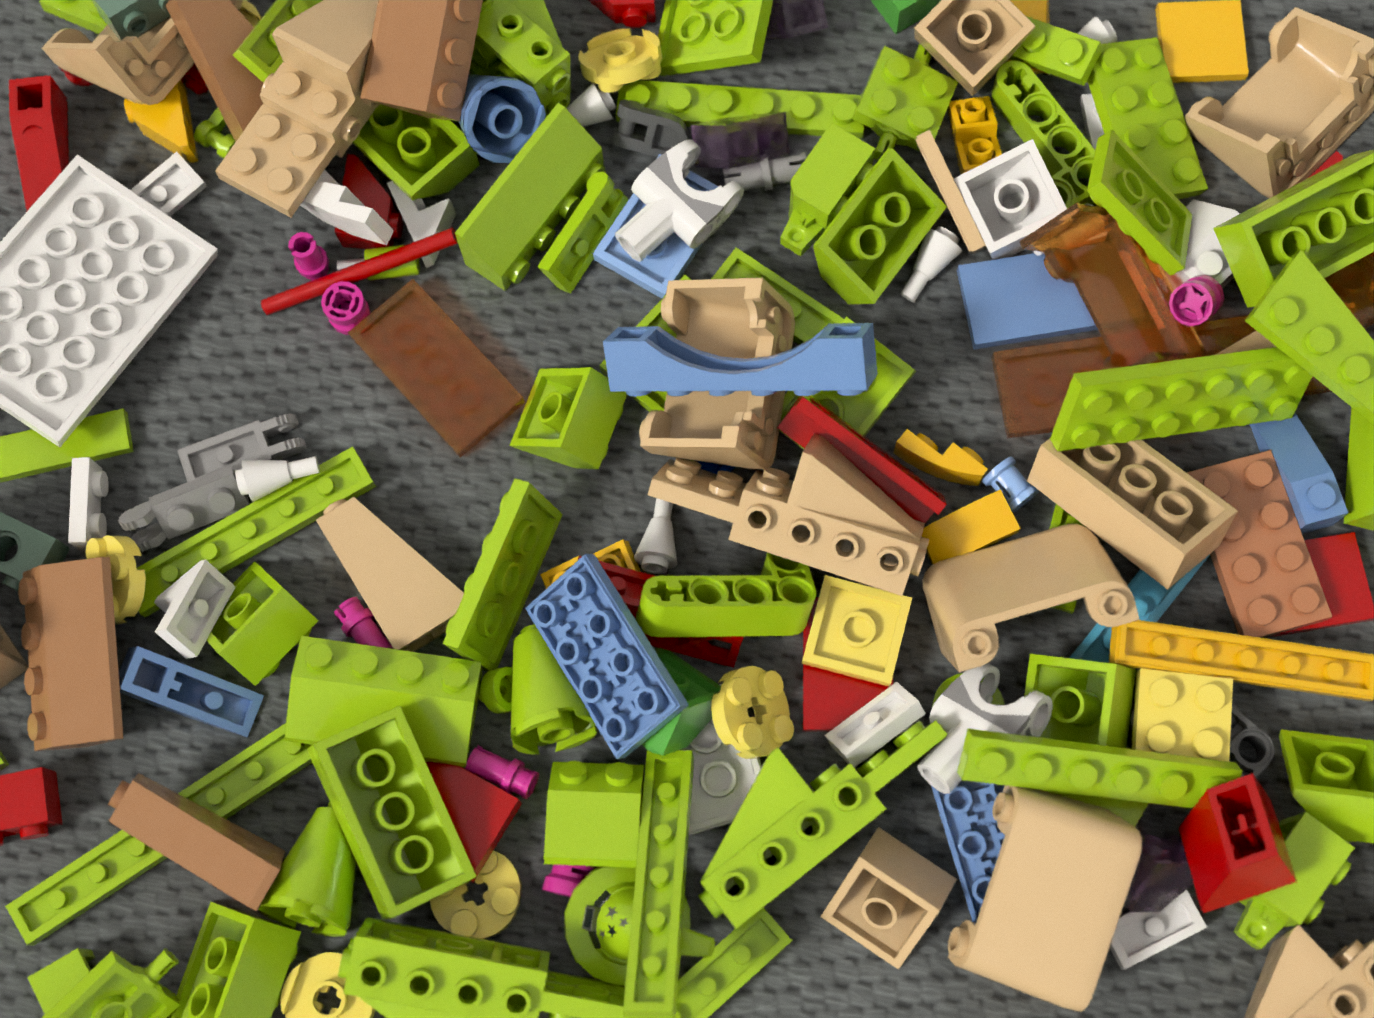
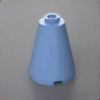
[458,74,546,163]

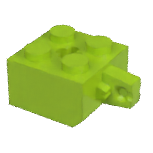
[780,123,875,256]
[1233,812,1355,950]

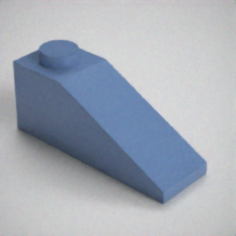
[1250,413,1348,534]
[119,646,264,737]

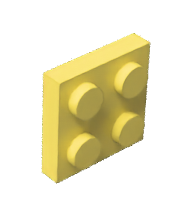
[802,575,912,687]
[1132,668,1233,761]

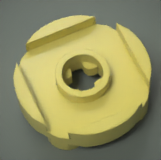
[578,28,663,93]
[85,535,146,624]
[711,666,794,759]
[430,850,522,939]
[280,952,375,1018]

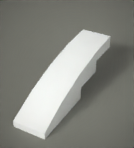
[300,170,394,245]

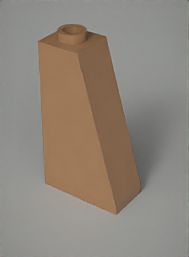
[165,0,263,142]
[108,773,285,911]

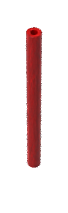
[261,227,458,315]

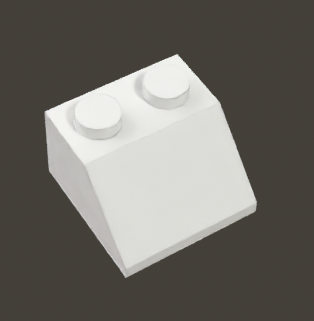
[954,139,1070,260]
[1135,199,1240,306]

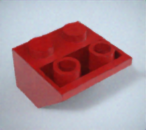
[1179,773,1297,913]

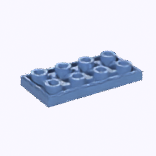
[957,239,1145,350]
[525,554,689,759]
[931,780,1005,922]

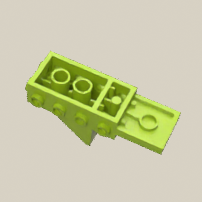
[469,0,570,117]
[698,720,948,929]
[338,917,625,1018]

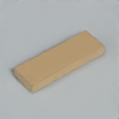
[915,129,986,255]

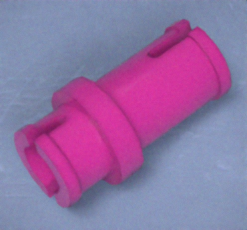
[288,232,329,280]
[334,597,394,649]
[465,745,539,800]

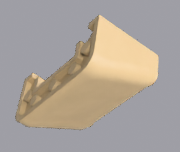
[42,0,242,105]
[1185,7,1374,198]
[639,278,795,469]
[922,523,1140,672]
[948,785,1142,1012]

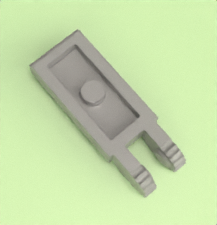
[178,413,307,482]
[118,466,250,552]

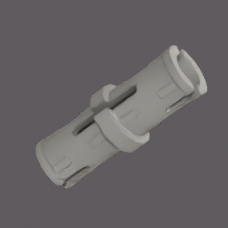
[723,152,806,191]

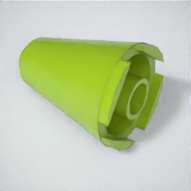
[510,624,597,754]
[259,802,356,937]

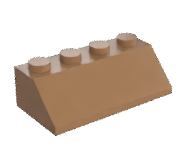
[360,0,483,121]
[18,557,123,751]

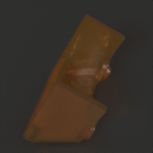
[1019,203,1206,369]

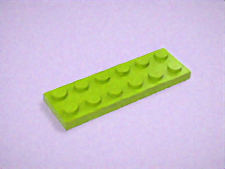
[1050,347,1313,452]

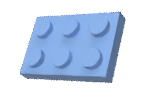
[593,154,719,299]

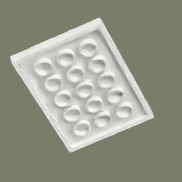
[0,155,218,447]

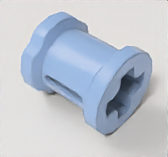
[982,456,1039,513]

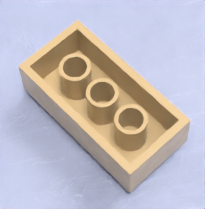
[1027,439,1238,590]

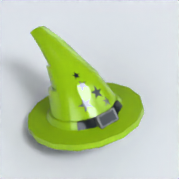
[564,866,715,986]

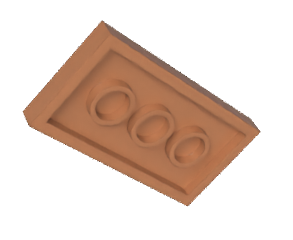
[1187,450,1332,638]

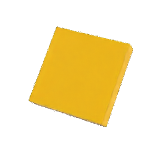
[1155,0,1249,83]

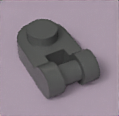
[611,100,688,157]

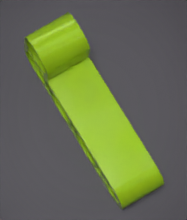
[991,61,1095,215]
[636,552,816,637]

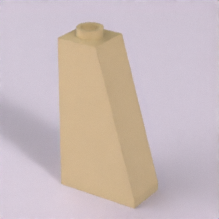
[316,497,464,652]

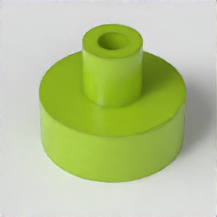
[479,667,512,714]

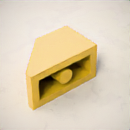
[124,79,198,163]

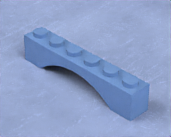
[603,323,878,397]

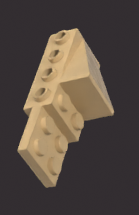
[215,0,380,218]
[647,434,929,596]
[1244,925,1374,1018]

